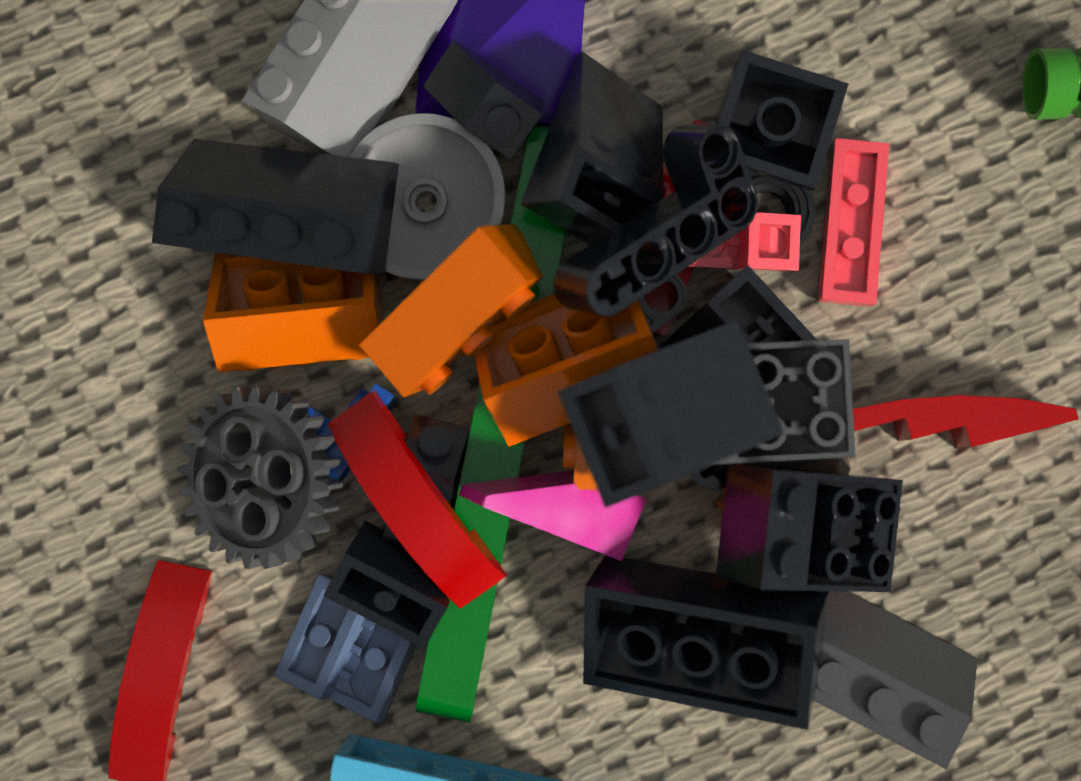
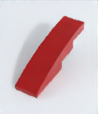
[853,395,1079,448]

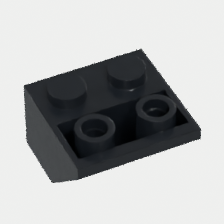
[660,265,817,349]

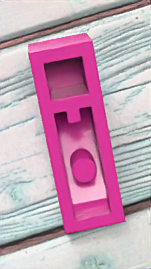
[459,470,647,561]

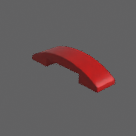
[328,390,507,609]
[108,560,212,781]

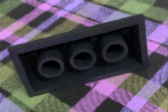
[152,139,399,276]
[583,555,828,730]

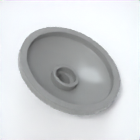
[350,113,506,281]

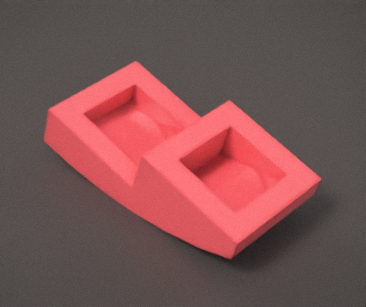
[686,212,801,271]

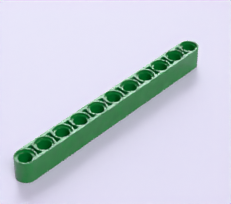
[415,126,566,723]

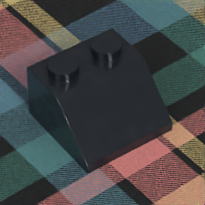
[715,50,849,191]

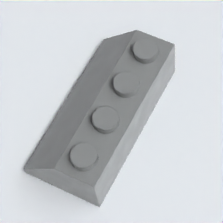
[242,0,458,157]

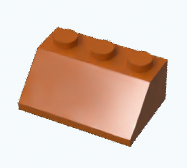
[359,224,543,397]
[203,253,384,373]
[474,277,658,447]

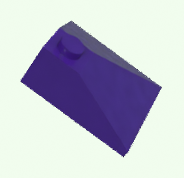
[415,0,585,126]

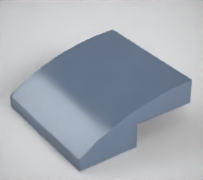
[274,574,417,723]

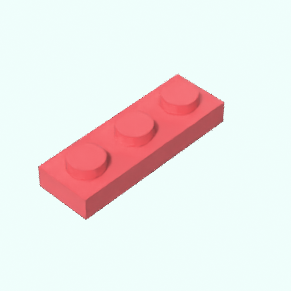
[817,138,889,307]

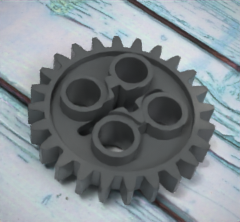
[177,386,343,569]

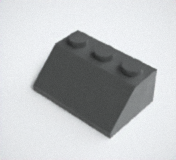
[813,591,978,770]

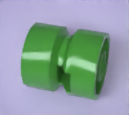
[1023,47,1081,120]

